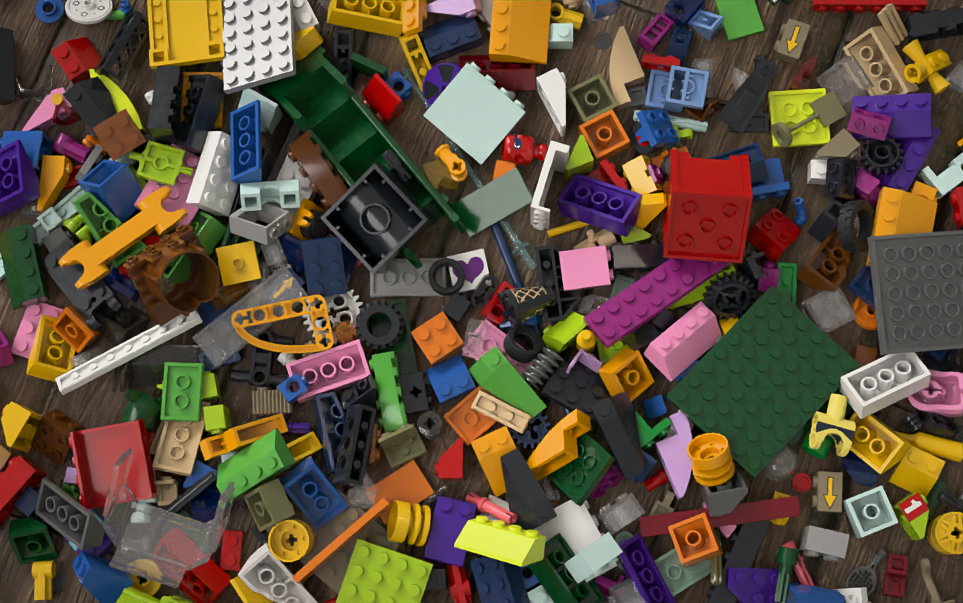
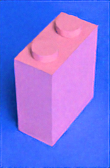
[559,246,614,292]

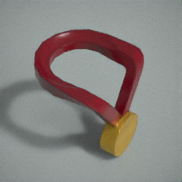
[51,93,79,126]

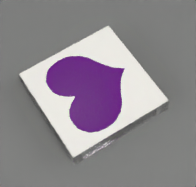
[446,249,492,294]

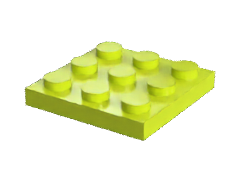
[768,88,830,148]

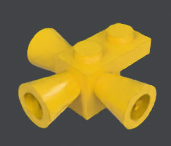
[902,39,952,96]

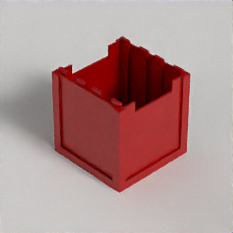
[663,149,753,263]

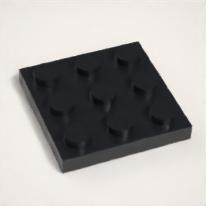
[541,347,609,424]

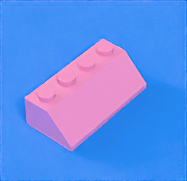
[644,302,722,381]
[285,339,372,403]

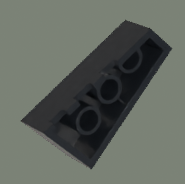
[148,66,184,143]

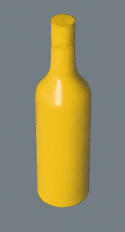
[576,330,596,353]
[894,431,963,462]

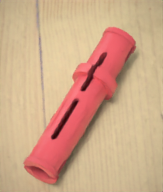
[466,492,517,525]
[782,540,815,586]

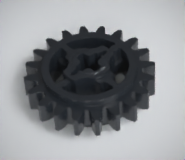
[702,271,757,321]

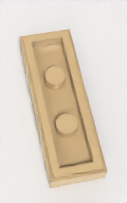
[471,390,532,434]

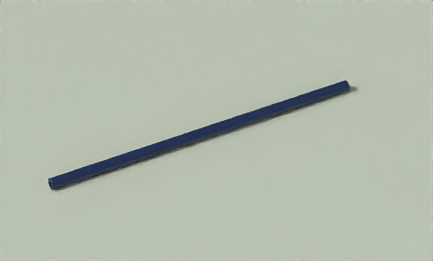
[490,223,571,416]

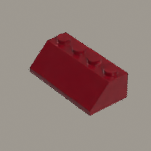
[460,55,536,92]

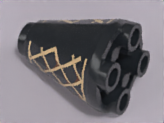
[497,286,555,327]

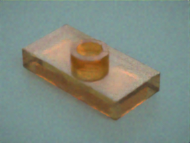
[211,282,251,311]

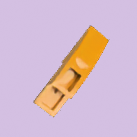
[402,0,427,36]

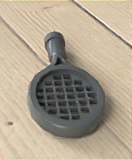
[844,548,887,598]

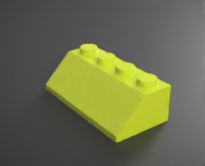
[454,516,546,567]

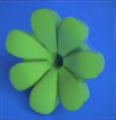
[60,483,80,504]

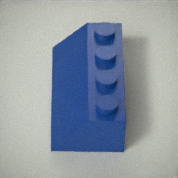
[230,100,262,184]

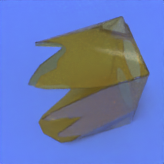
[423,154,468,189]

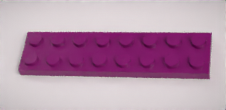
[583,258,731,349]

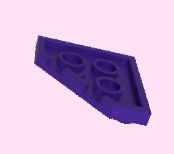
[728,567,779,603]

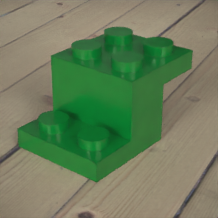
[604,411,672,451]

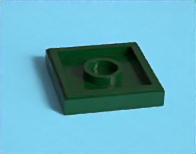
[350,52,389,81]

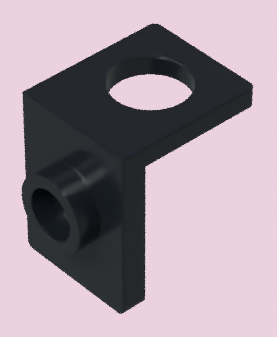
[922,349,960,372]

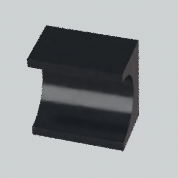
[321,163,438,274]

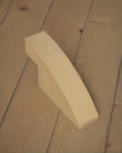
[609,26,645,111]

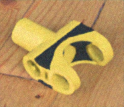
[809,394,856,457]

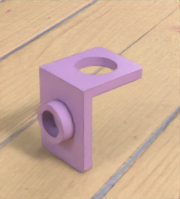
[566,349,602,374]

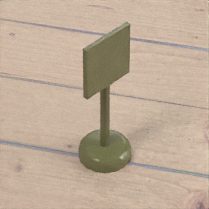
[772,91,847,148]

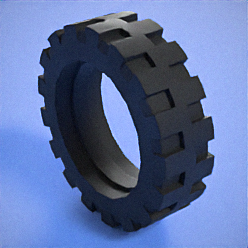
[837,200,875,252]

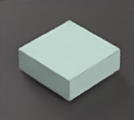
[37,206,64,233]

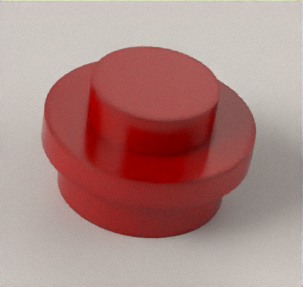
[792,473,812,493]

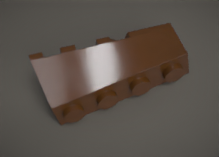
[287,130,348,210]

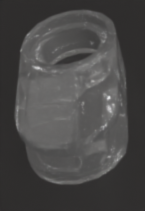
[69,347,103,368]

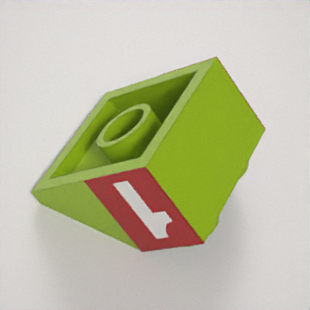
[891,492,929,540]

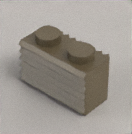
[252,387,294,416]

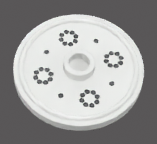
[65,0,113,24]

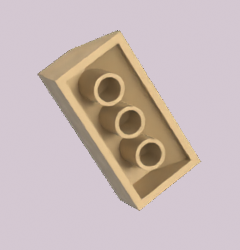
[843,26,919,96]

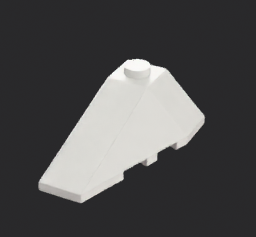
[238,543,318,603]

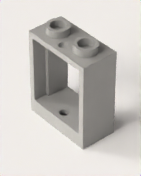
[229,203,291,245]

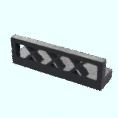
[94,10,149,83]

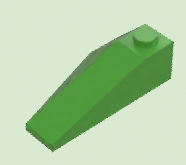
[468,345,547,419]

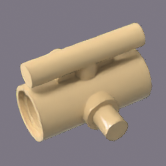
[573,229,617,250]

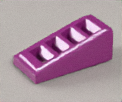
[637,12,675,53]

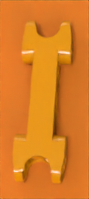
[58,186,188,290]

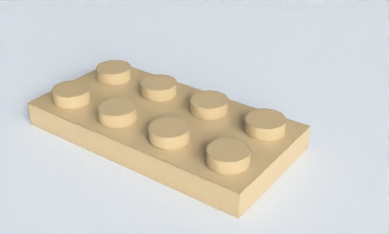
[152,401,211,477]

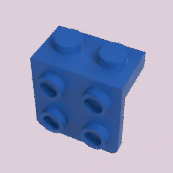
[751,158,790,201]

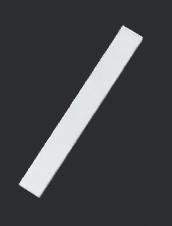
[55,309,203,395]

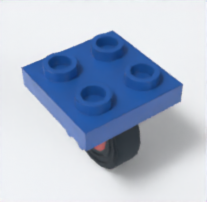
[631,109,680,154]

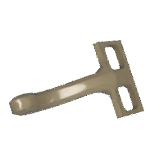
[921,558,955,603]

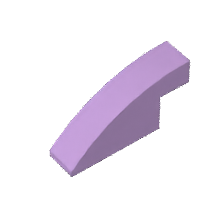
[654,411,692,500]

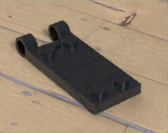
[40,237,124,331]

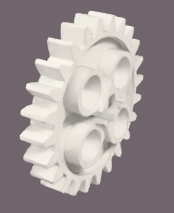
[302,285,363,345]

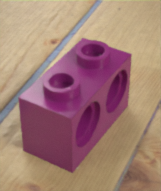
[847,107,892,141]

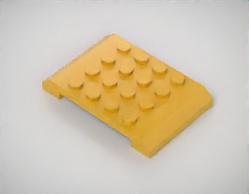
[147,0,225,70]

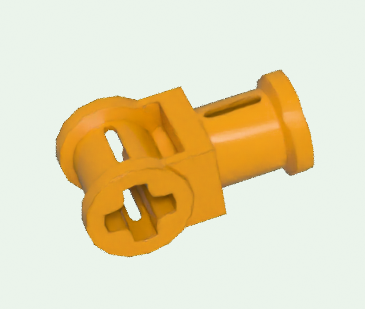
[434,144,468,182]

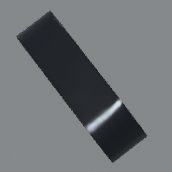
[470,274,499,308]
[923,413,959,439]

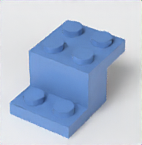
[644,65,709,113]

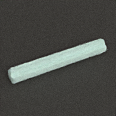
[633,110,708,132]

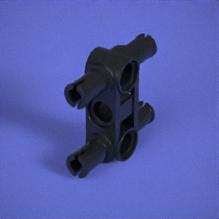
[231,330,295,387]

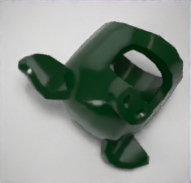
[121,389,162,430]

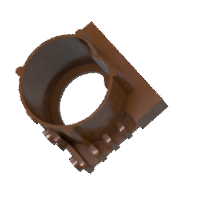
[123,225,223,326]

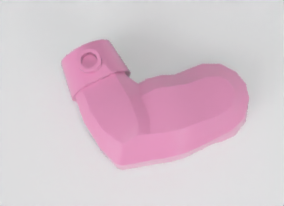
[907,369,963,417]

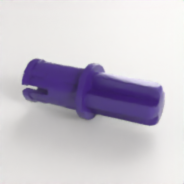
[283,420,311,436]

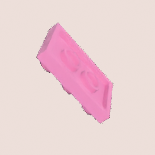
[11,303,64,359]

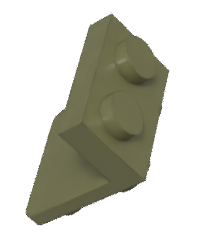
[378,423,428,470]

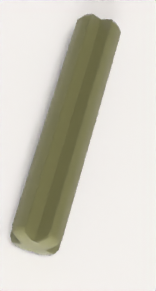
[710,529,723,586]

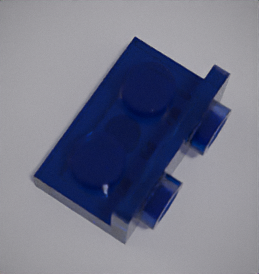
[103,268,140,303]

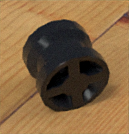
[901,410,924,434]

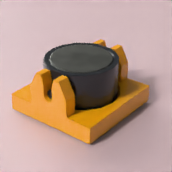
[287,198,333,241]

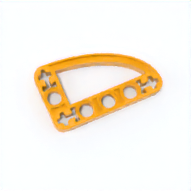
[231,295,334,353]

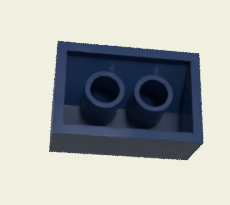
[418,16,483,64]
[706,143,769,185]

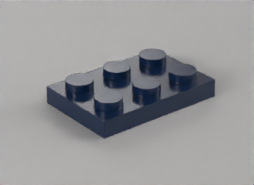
[301,236,347,297]

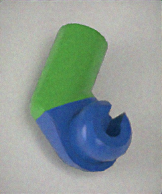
[107,0,132,20]

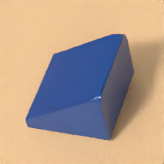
[642,394,667,420]

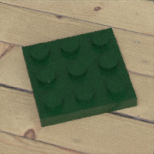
[547,432,616,506]

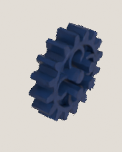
[509,411,550,449]

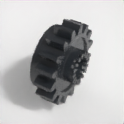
[860,136,904,177]

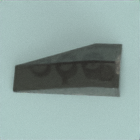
[132,345,213,388]

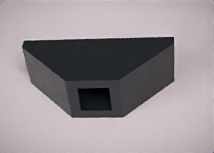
[807,197,857,244]

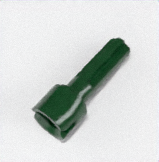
[774,546,799,603]

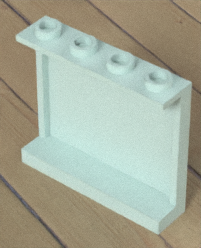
[423,62,525,165]

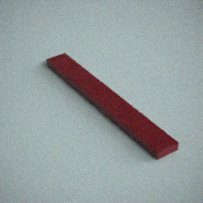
[639,496,801,537]

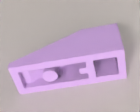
[427,0,482,18]

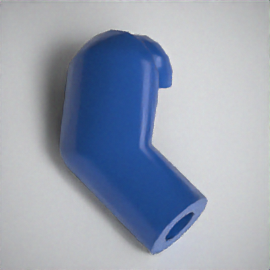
[793,197,808,226]

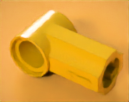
[550,3,584,31]
[32,561,56,600]

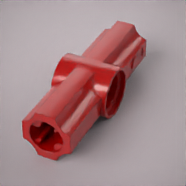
[446,564,472,603]

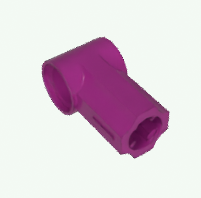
[51,133,92,164]

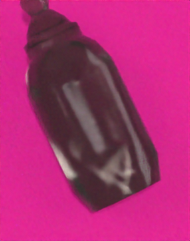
[423,484,450,509]

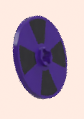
[423,62,462,108]

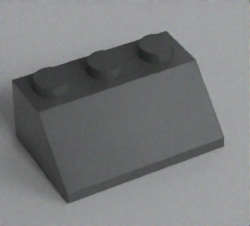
[698,462,748,517]

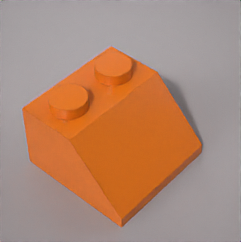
[51,305,100,354]
[668,512,723,568]

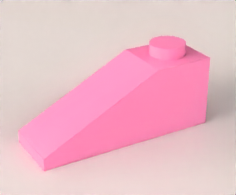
[22,87,76,131]

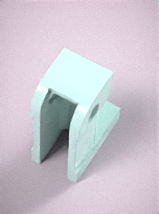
[918,153,963,200]

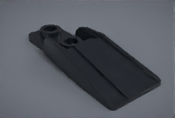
[717,58,778,133]

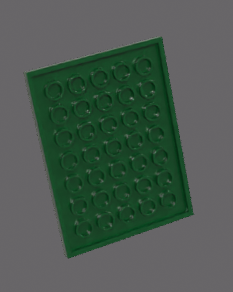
[666,285,860,479]

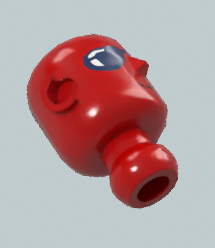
[501,134,549,165]

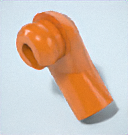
[82,135,108,156]

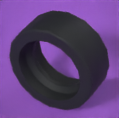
[428,258,465,296]
[503,325,542,363]

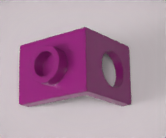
[647,164,666,185]

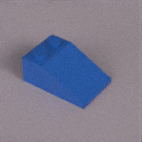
[280,456,349,530]

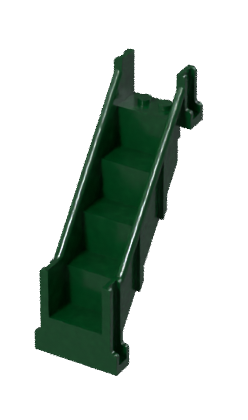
[259,45,466,269]

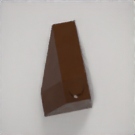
[796,223,858,291]

